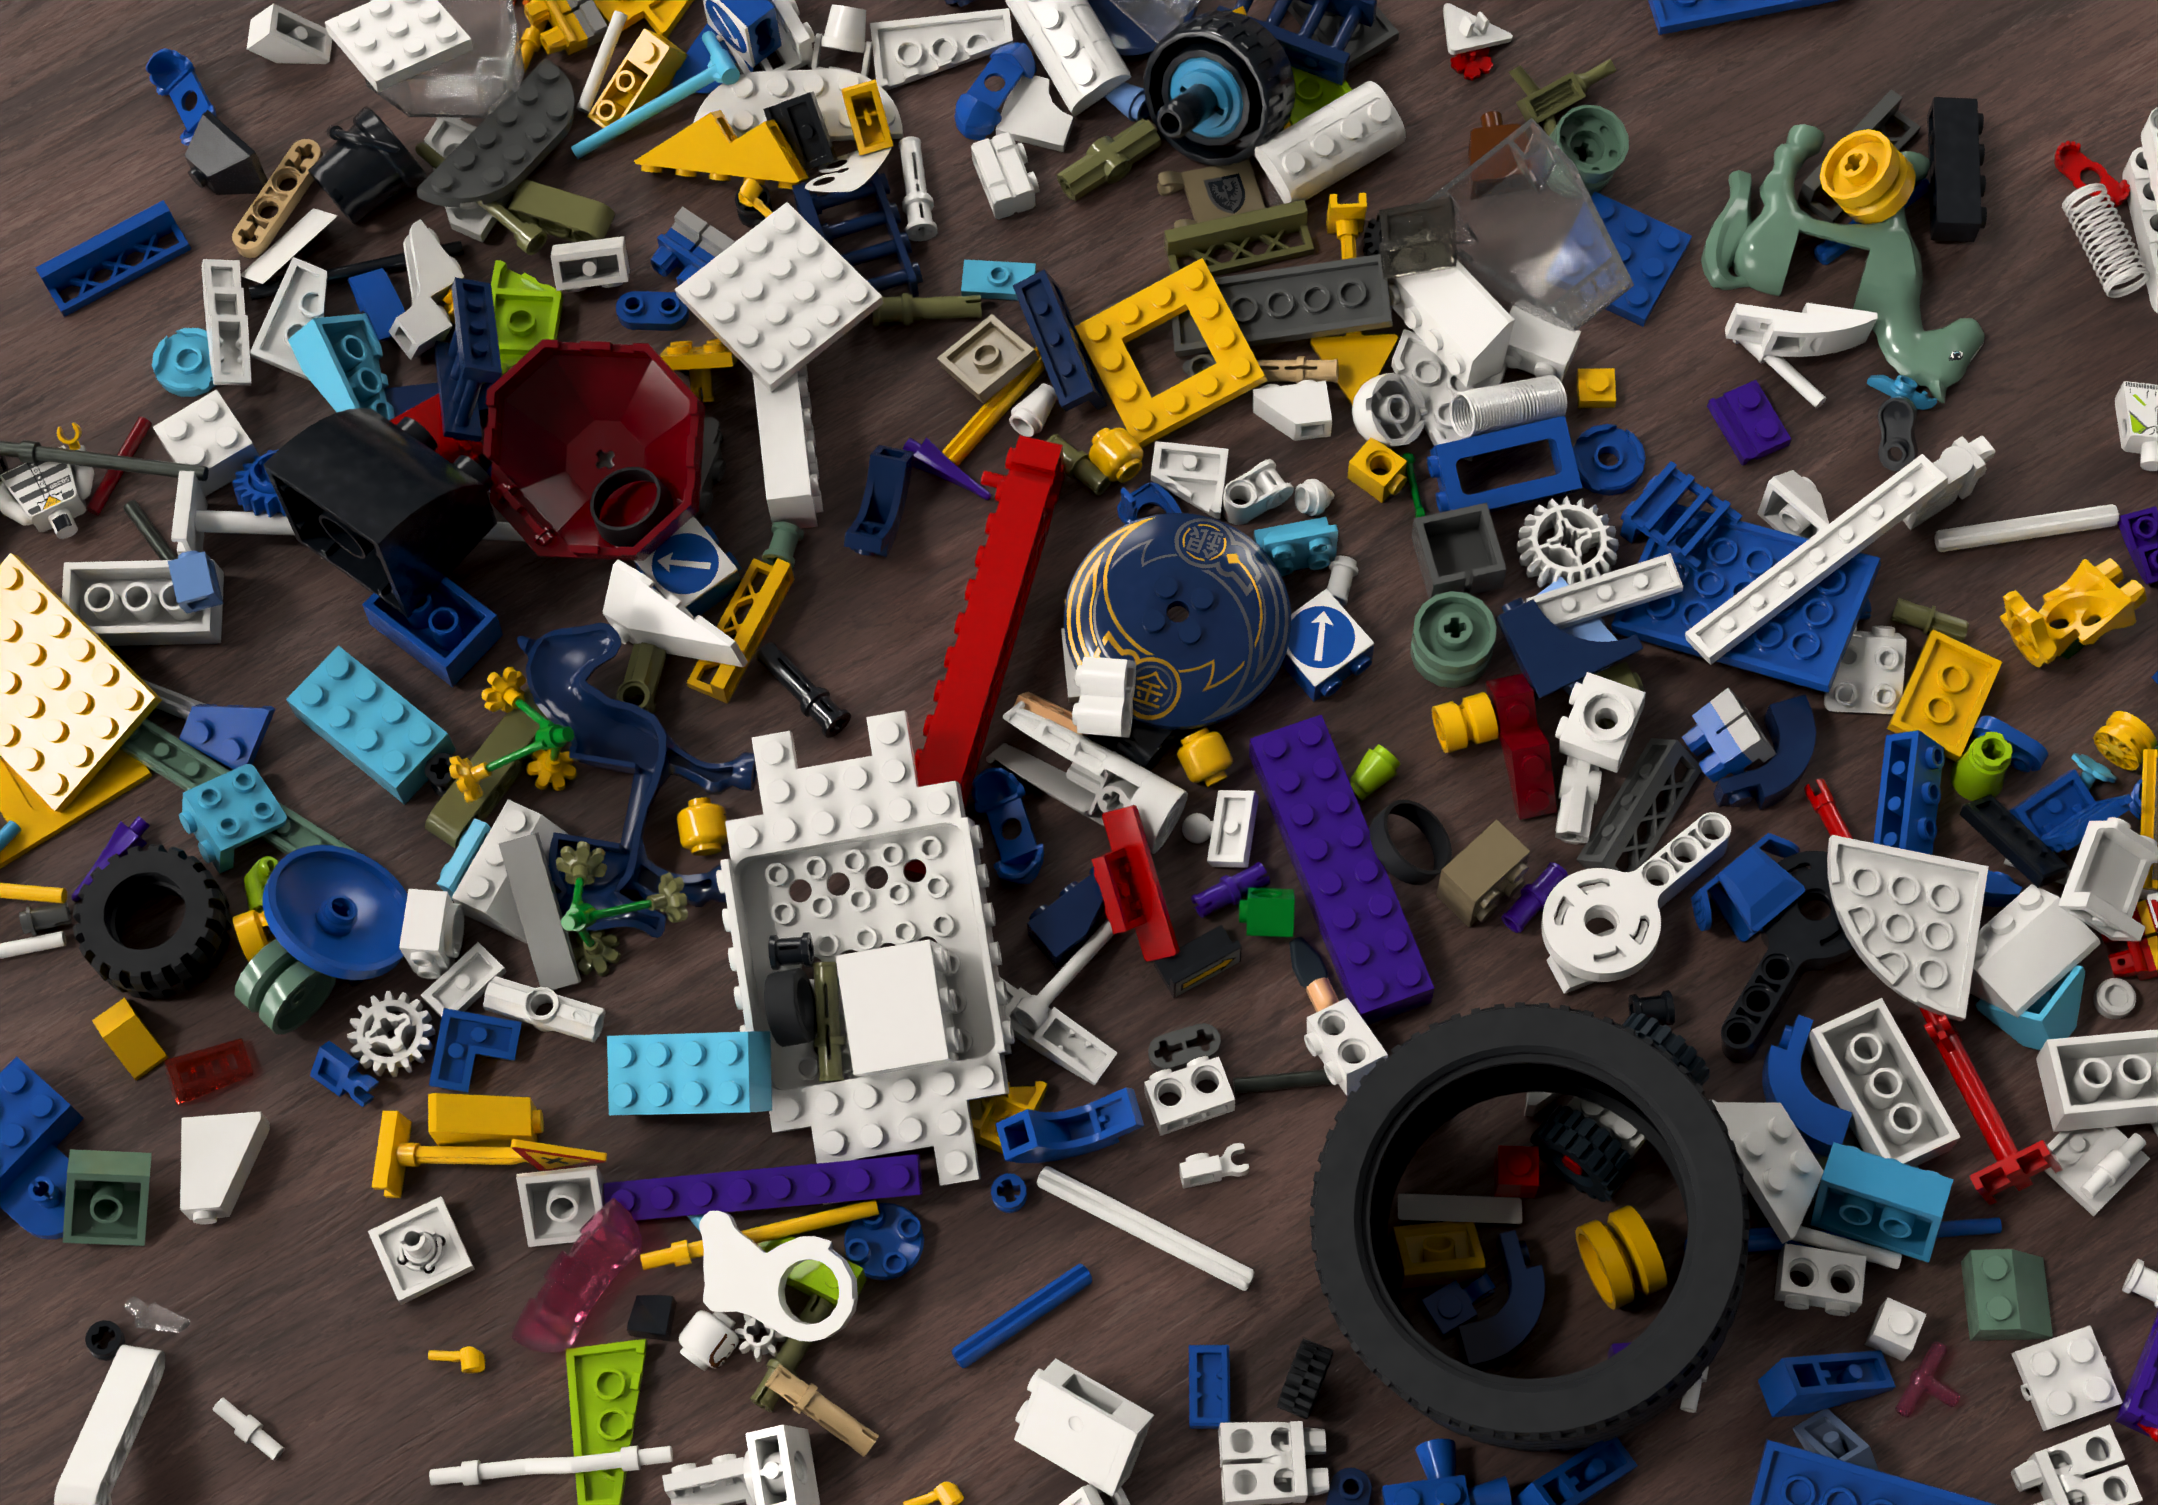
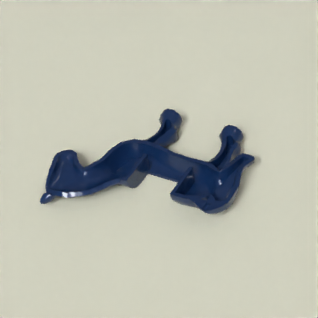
[517,623,757,938]

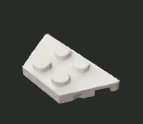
[1713,1102,1824,1244]

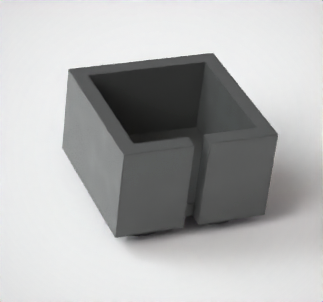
[1411,503,1506,599]

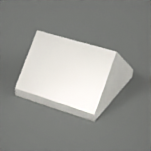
[516,1165,608,1247]

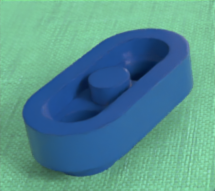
[616,291,689,331]
[1972,716,2048,772]

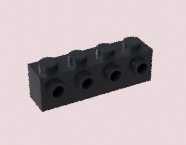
[1927,97,1987,242]

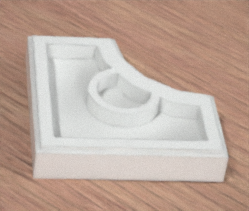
[996,75,1074,152]

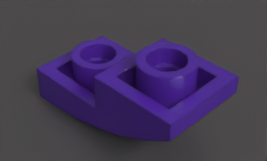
[2118,506,2158,585]

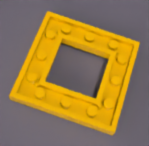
[1074,258,1267,448]

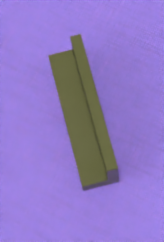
[1164,200,1314,277]

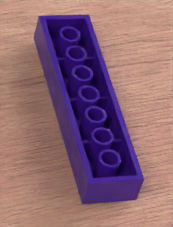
[1249,714,1435,1025]

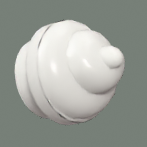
[1295,479,1335,516]

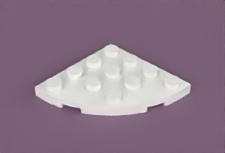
[1827,835,1989,1022]

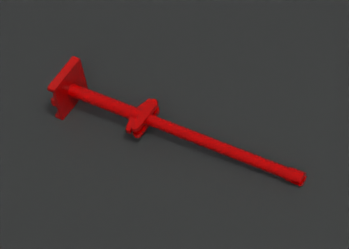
[1804,779,2063,1205]

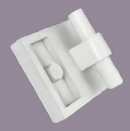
[2044,1126,2150,1217]

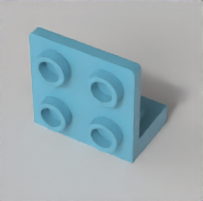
[1253,517,1338,576]

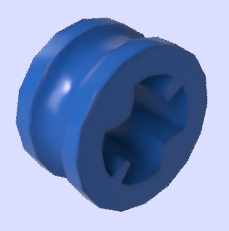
[991,1174,1027,1213]

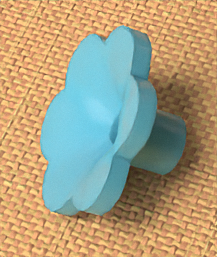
[2071,753,2117,790]

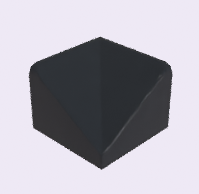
[627,1295,677,1341]

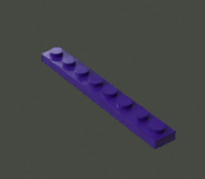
[603,1154,923,1223]

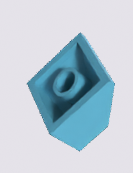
[1976,965,2085,1051]

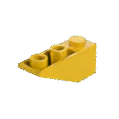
[587,28,688,128]

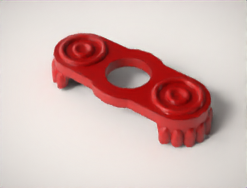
[2054,141,2130,208]

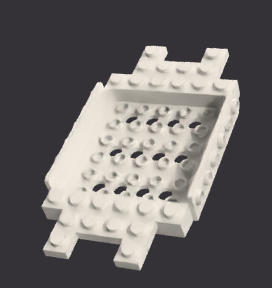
[716,710,1015,1205]

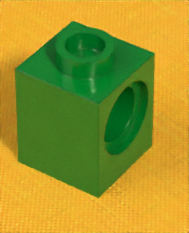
[1239,888,1295,937]

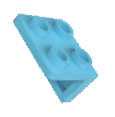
[179,764,287,874]

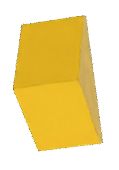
[841,80,894,156]
[92,997,169,1081]

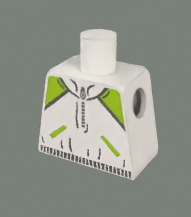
[2115,381,2158,471]

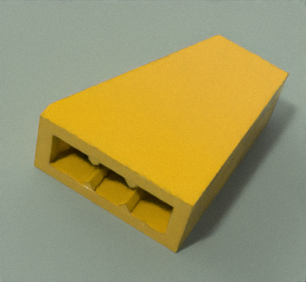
[428,1093,544,1147]

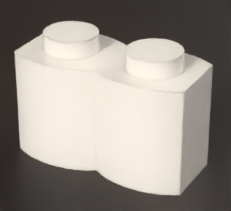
[1072,657,1136,738]

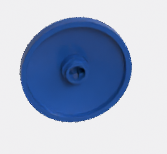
[263,845,408,980]

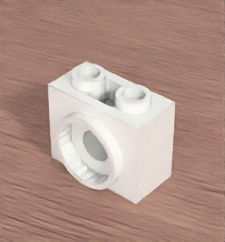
[1555,672,1646,773]
[399,889,464,979]
[744,1425,820,1505]

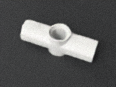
[1555,756,1602,845]
[483,976,606,1043]

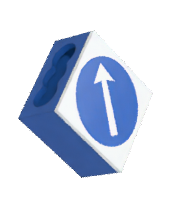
[703,0,782,68]
[634,516,742,619]
[1282,589,1374,702]

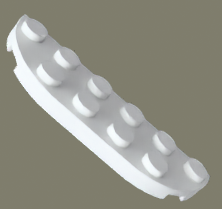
[693,69,904,141]

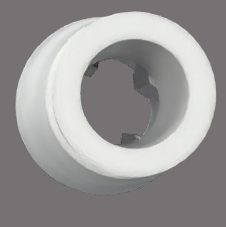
[1009,383,1058,437]

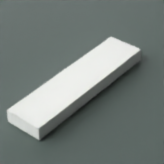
[1526,553,1683,629]

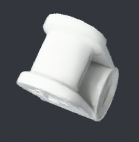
[1222,459,1294,525]

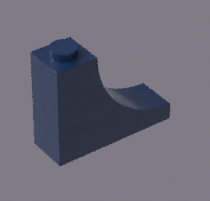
[1496,597,1643,701]

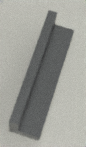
[1797,89,1921,223]
[1576,738,1702,872]

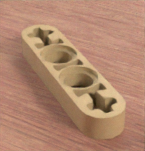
[232,139,323,258]

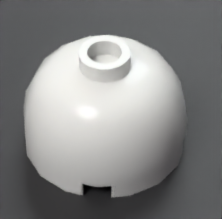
[1352,373,1425,447]

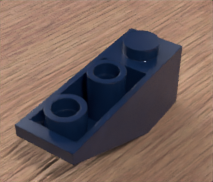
[1027,867,1105,969]

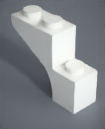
[389,219,464,360]

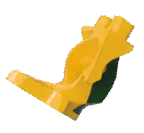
[2000,558,2147,668]

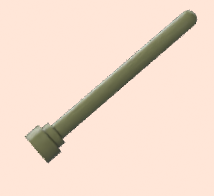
[415,142,547,255]

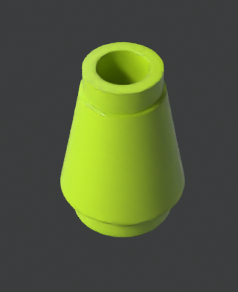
[1349,744,1401,801]

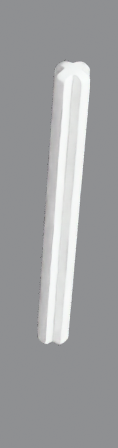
[1037,1166,1255,1291]

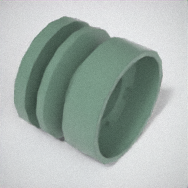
[1540,105,1629,199]

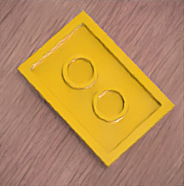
[1887,629,2002,762]

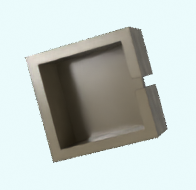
[1436,819,1530,927]

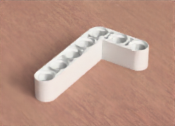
[54,1345,165,1505]

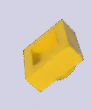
[1576,368,1616,408]

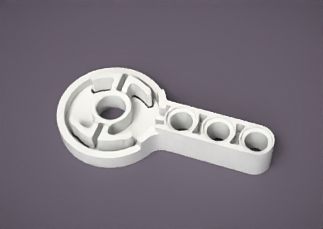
[1541,812,1731,982]

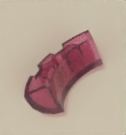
[511,1198,642,1353]

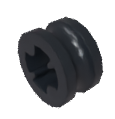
[85,1320,125,1361]

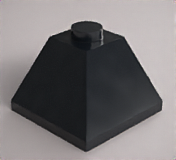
[185,110,268,195]

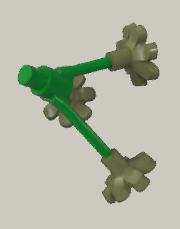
[556,841,688,977]

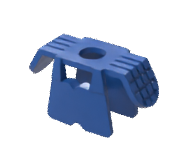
[1691,833,1805,942]

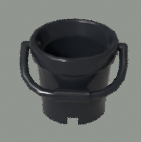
[308,106,427,224]

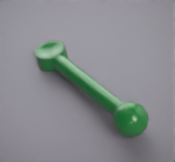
[1401,452,1425,518]

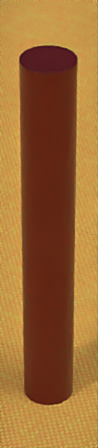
[86,417,152,516]

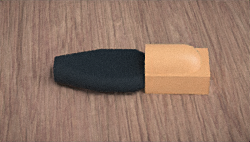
[1289,937,1339,1012]

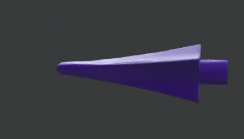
[903,437,991,500]
[71,816,150,902]

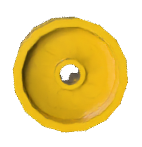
[1820,129,1916,224]
[1575,1205,1667,1310]

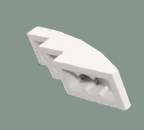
[202,259,252,386]
[1000,977,1117,1085]

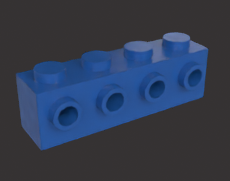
[1873,730,1945,855]

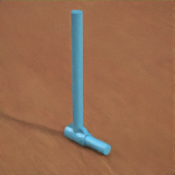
[571,31,740,159]

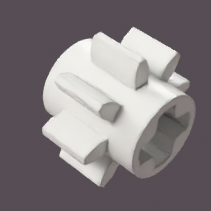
[735,1314,786,1362]

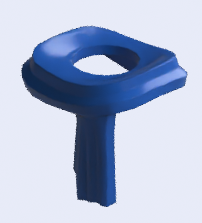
[1117,482,1182,525]

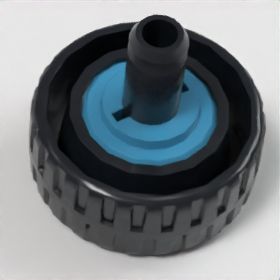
[1144,10,1295,166]

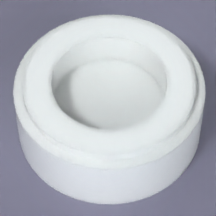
[2093,978,2136,1019]

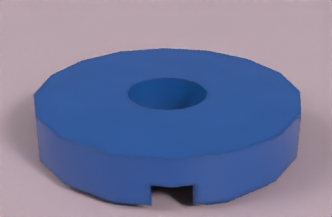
[1573,424,1646,496]

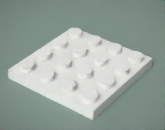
[675,202,883,392]

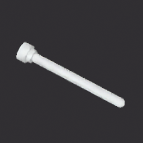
[1013,919,1114,1031]

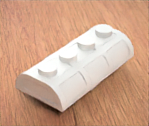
[1005,0,1132,117]
[1254,81,1406,204]

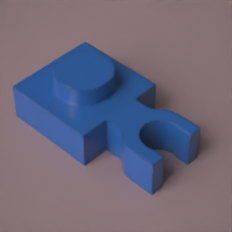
[310,1041,379,1107]

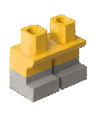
[524,0,607,55]

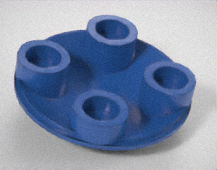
[844,1203,924,1280]

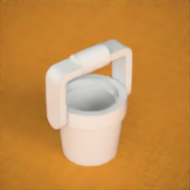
[811,4,872,77]

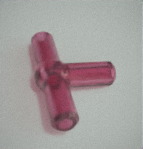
[1895,1342,1960,1418]

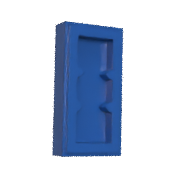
[1189,1345,1230,1429]

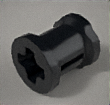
[425,753,456,797]
[768,932,814,970]
[1628,990,1675,1026]

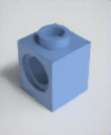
[168,550,223,614]

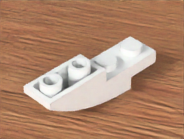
[1725,303,1878,357]

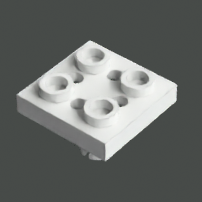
[368,1196,475,1305]

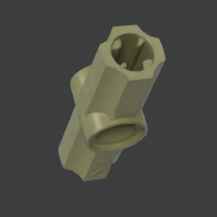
[1057,118,1161,201]
[616,642,667,714]

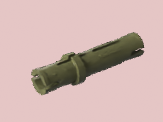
[812,962,845,1083]
[750,1294,834,1412]

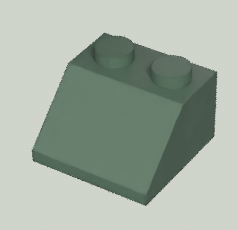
[63,1149,152,1246]
[1961,1249,2053,1341]

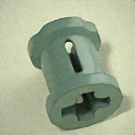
[762,521,804,568]

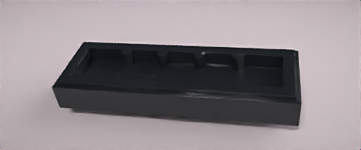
[1959,795,2070,888]

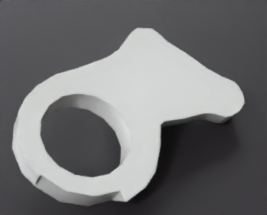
[699,1211,858,1341]

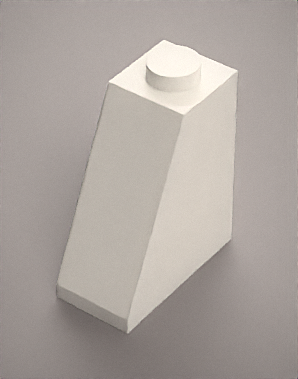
[180,1111,270,1224]

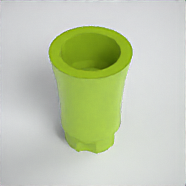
[1950,732,2012,801]

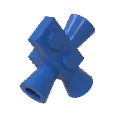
[1382,1439,1512,1505]

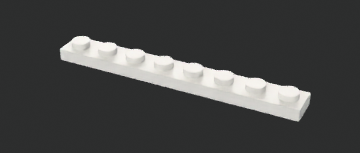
[1685,454,1948,665]

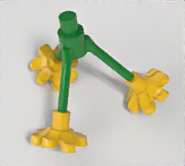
[449,667,577,804]

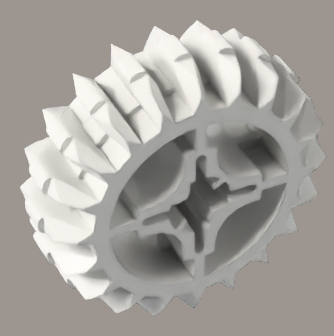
[1517,496,1619,588]

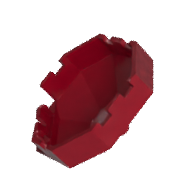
[483,339,705,561]

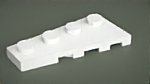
[870,8,1013,91]

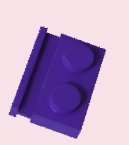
[1707,380,1791,466]

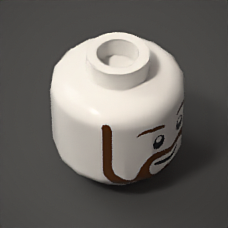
[679,1310,739,1371]

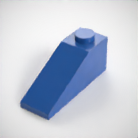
[1758,1350,1896,1417]
[1512,1437,1638,1505]

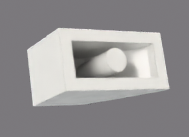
[247,3,332,64]

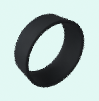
[590,467,673,547]

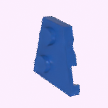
[179,704,276,770]

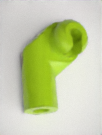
[244,856,278,913]

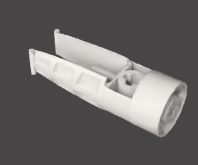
[986,701,1188,854]

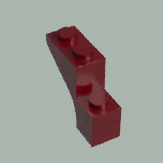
[1486,674,1557,820]

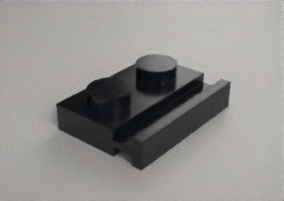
[763,91,838,171]

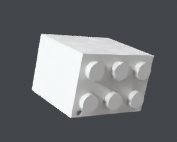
[835,939,964,1077]

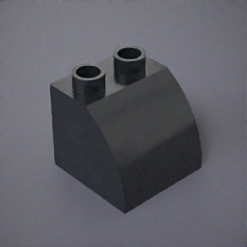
[263,408,497,618]

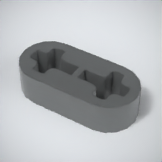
[1148,1023,1221,1072]

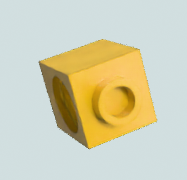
[1347,437,1407,503]

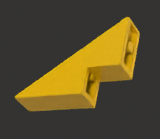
[634,110,809,189]

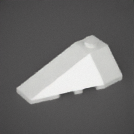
[603,559,748,667]

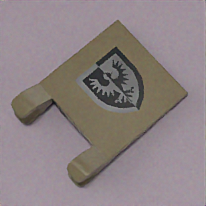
[1157,159,1265,228]

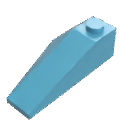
[288,313,395,420]

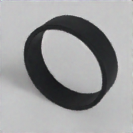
[1370,799,1452,885]

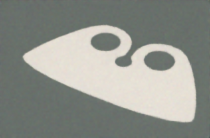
[805,147,892,192]

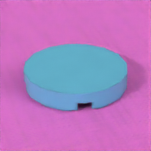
[152,328,216,397]

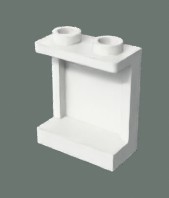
[2058,817,2158,941]

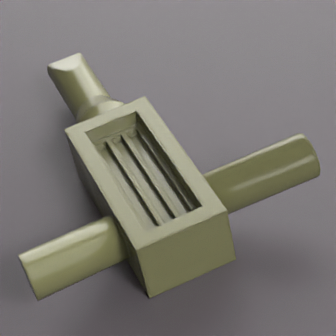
[1508,59,1617,140]

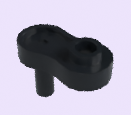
[1877,396,1918,471]

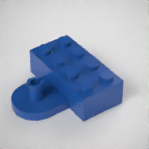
[0,1056,84,1240]

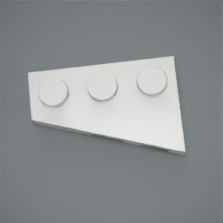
[250,257,328,381]

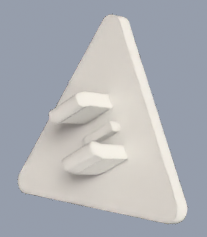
[1443,3,1513,55]

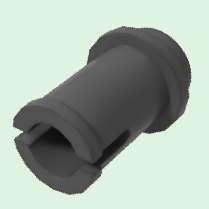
[19,902,72,936]

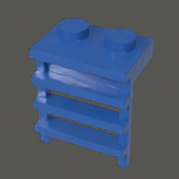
[1620,461,1742,571]
[2009,769,2133,853]

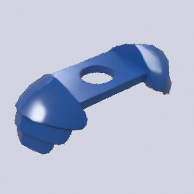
[954,42,1037,141]
[146,48,217,146]
[972,768,1044,884]

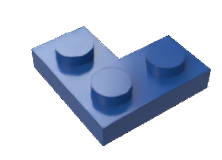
[429,1008,522,1093]

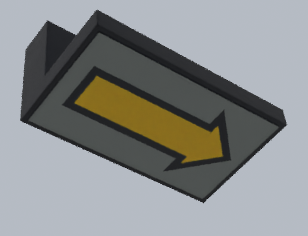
[1154,925,1242,998]

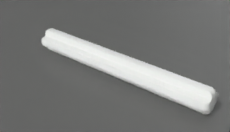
[1934,504,2119,552]

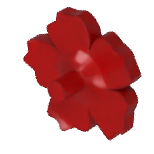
[1450,47,1494,80]

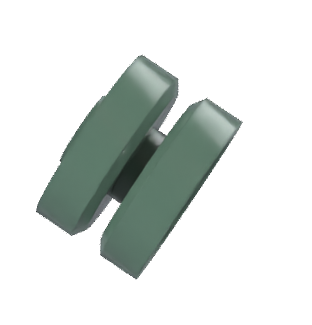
[1410,591,1497,688]
[234,939,336,1034]

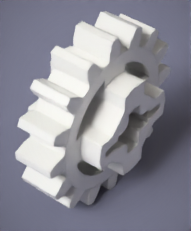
[347,991,435,1077]

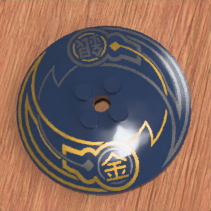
[1064,513,1291,730]

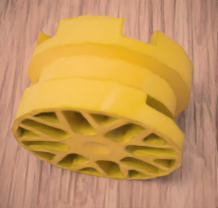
[2093,711,2157,771]

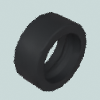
[764,968,817,1047]

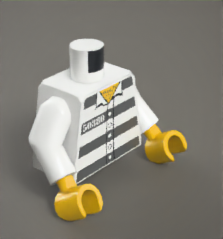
[0,422,94,539]

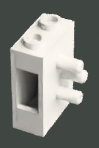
[1014,1358,1154,1497]

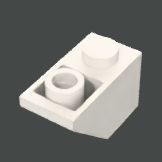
[1252,380,1332,441]

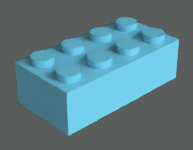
[286,645,456,805]
[607,1031,772,1115]

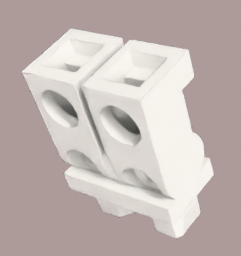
[1903,435,1995,530]
[1218,1421,1329,1505]
[2011,1424,2143,1505]

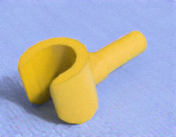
[738,178,773,218]
[428,1346,485,1374]
[903,1482,964,1505]

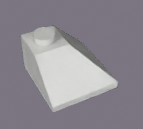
[1757,470,1829,539]

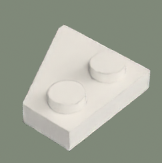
[1151,441,1229,519]

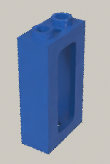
[1427,416,1582,513]

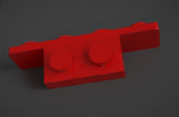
[1091,805,1180,962]

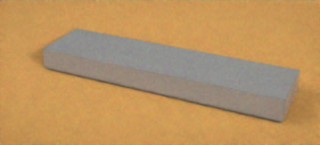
[499,833,581,990]

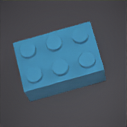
[1810,1142,1954,1263]

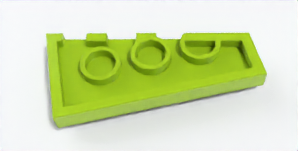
[565,1339,648,1505]

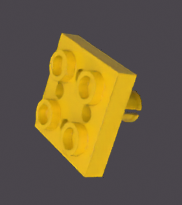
[660,339,738,402]

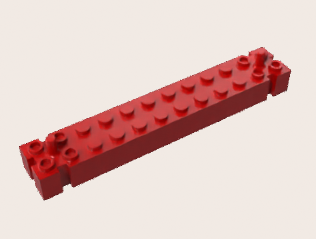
[905,435,1065,875]

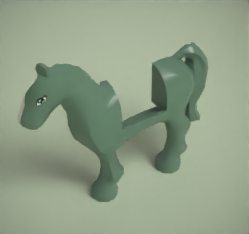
[1701,124,1985,404]

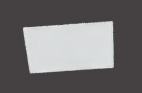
[241,208,338,284]

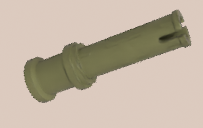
[873,293,982,326]

